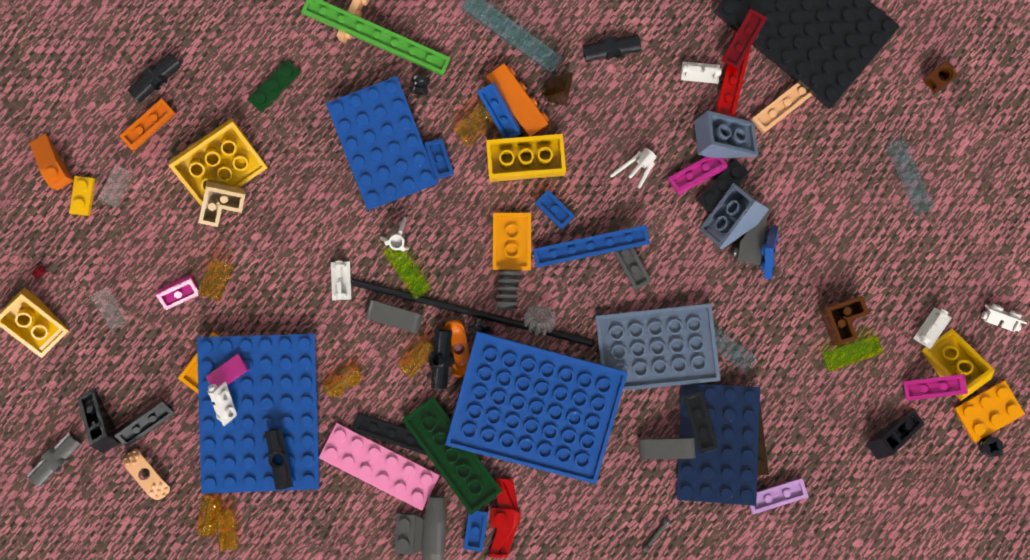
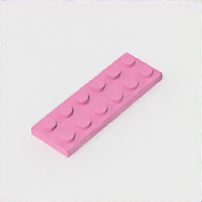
[319,423,440,510]

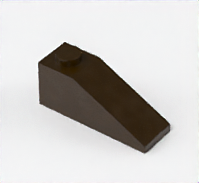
[542,72,573,106]

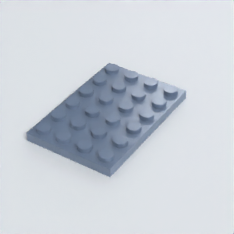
[596,304,721,391]

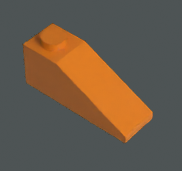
[29,133,74,190]

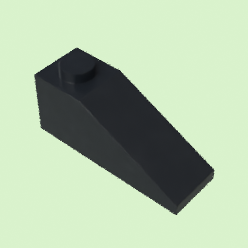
[78,389,120,453]
[866,408,924,460]

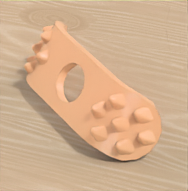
[123,449,170,500]

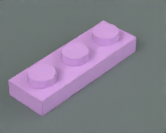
[749,478,808,514]

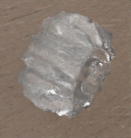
[523,303,556,336]

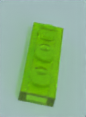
[383,247,431,300]
[821,335,884,372]

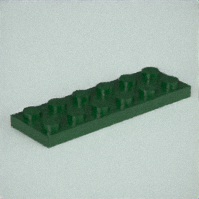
[402,397,502,515]

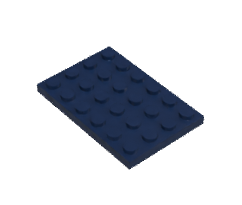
[677,384,760,506]

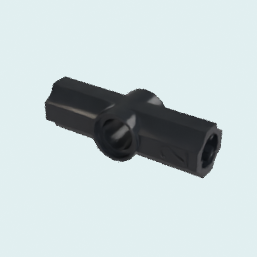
[582,34,641,62]
[127,53,182,103]
[428,329,454,389]
[265,428,294,490]

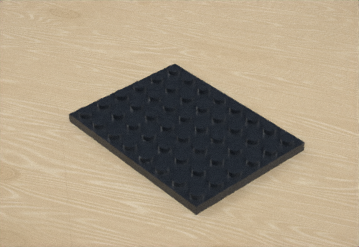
[713,0,900,109]

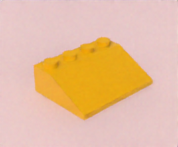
[169,118,268,205]

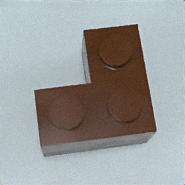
[819,296,869,346]

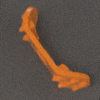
[444,320,470,378]

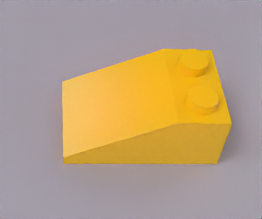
[0,287,69,358]
[922,329,995,401]

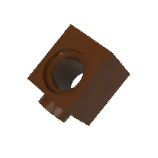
[923,61,958,93]

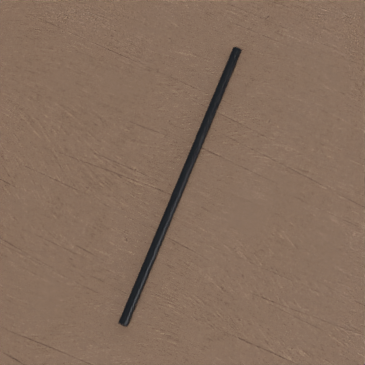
[351,278,593,347]

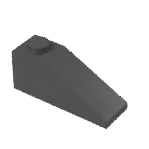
[732,207,769,266]

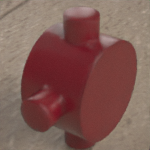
[32,266,47,279]

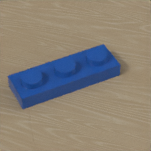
[477,81,523,139]

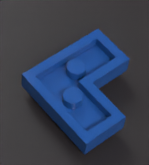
[761,225,779,279]

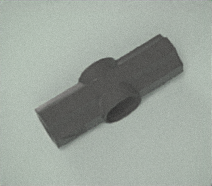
[27,432,83,487]

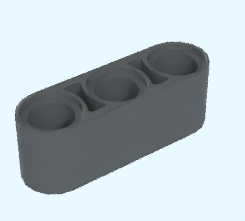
[365,300,423,334]
[639,438,696,459]

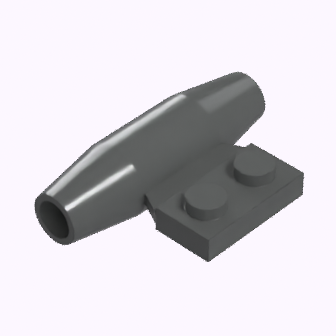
[394,495,447,560]

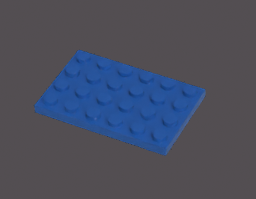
[326,76,439,211]

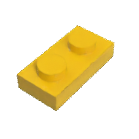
[69,176,95,216]

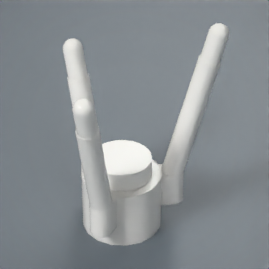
[610,148,657,189]
[380,217,410,251]

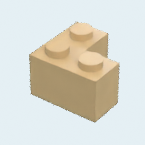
[198,181,246,227]

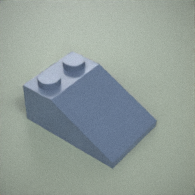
[694,110,758,158]
[699,183,769,249]

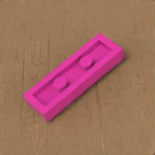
[668,157,728,195]
[903,374,968,401]

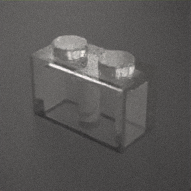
[97,164,134,209]
[90,286,129,332]

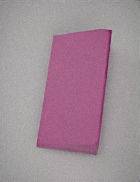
[156,274,200,310]
[206,353,250,387]

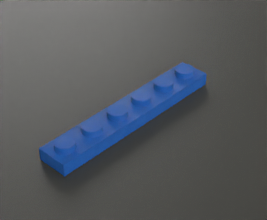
[533,225,650,268]

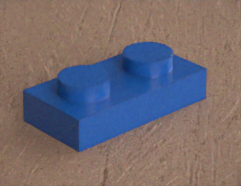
[424,138,454,180]
[534,190,575,230]
[463,510,488,552]

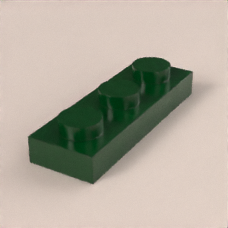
[247,60,301,113]

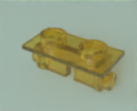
[397,338,434,378]
[323,364,364,398]
[196,494,222,537]
[215,509,239,552]

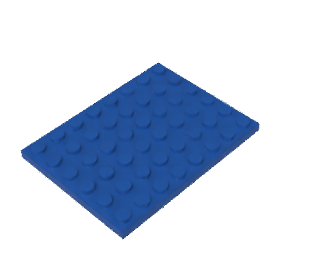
[445,331,628,484]
[197,333,320,494]

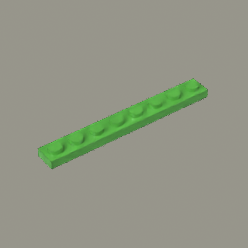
[301,0,451,76]

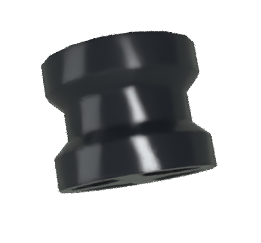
[409,76,430,96]
[467,317,491,335]
[978,436,1004,457]

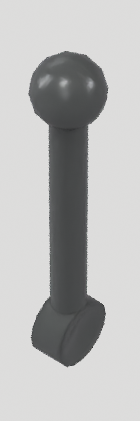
[642,518,670,553]

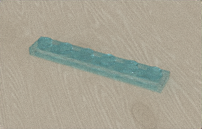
[461,0,563,74]

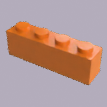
[486,63,549,137]

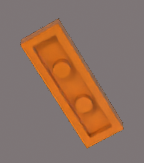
[119,98,176,151]

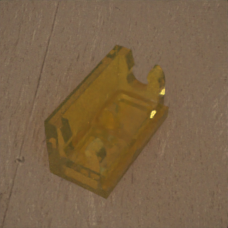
[453,104,495,148]
[197,258,235,302]

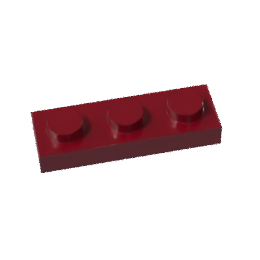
[721,9,767,70]

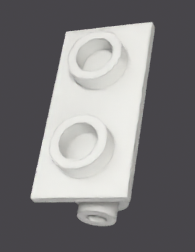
[681,62,721,84]
[331,261,351,300]
[981,303,1027,332]
[913,307,951,349]
[207,382,237,426]

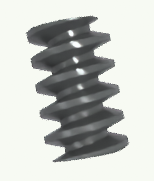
[494,270,523,311]

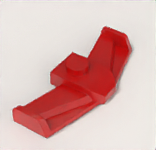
[488,477,520,558]

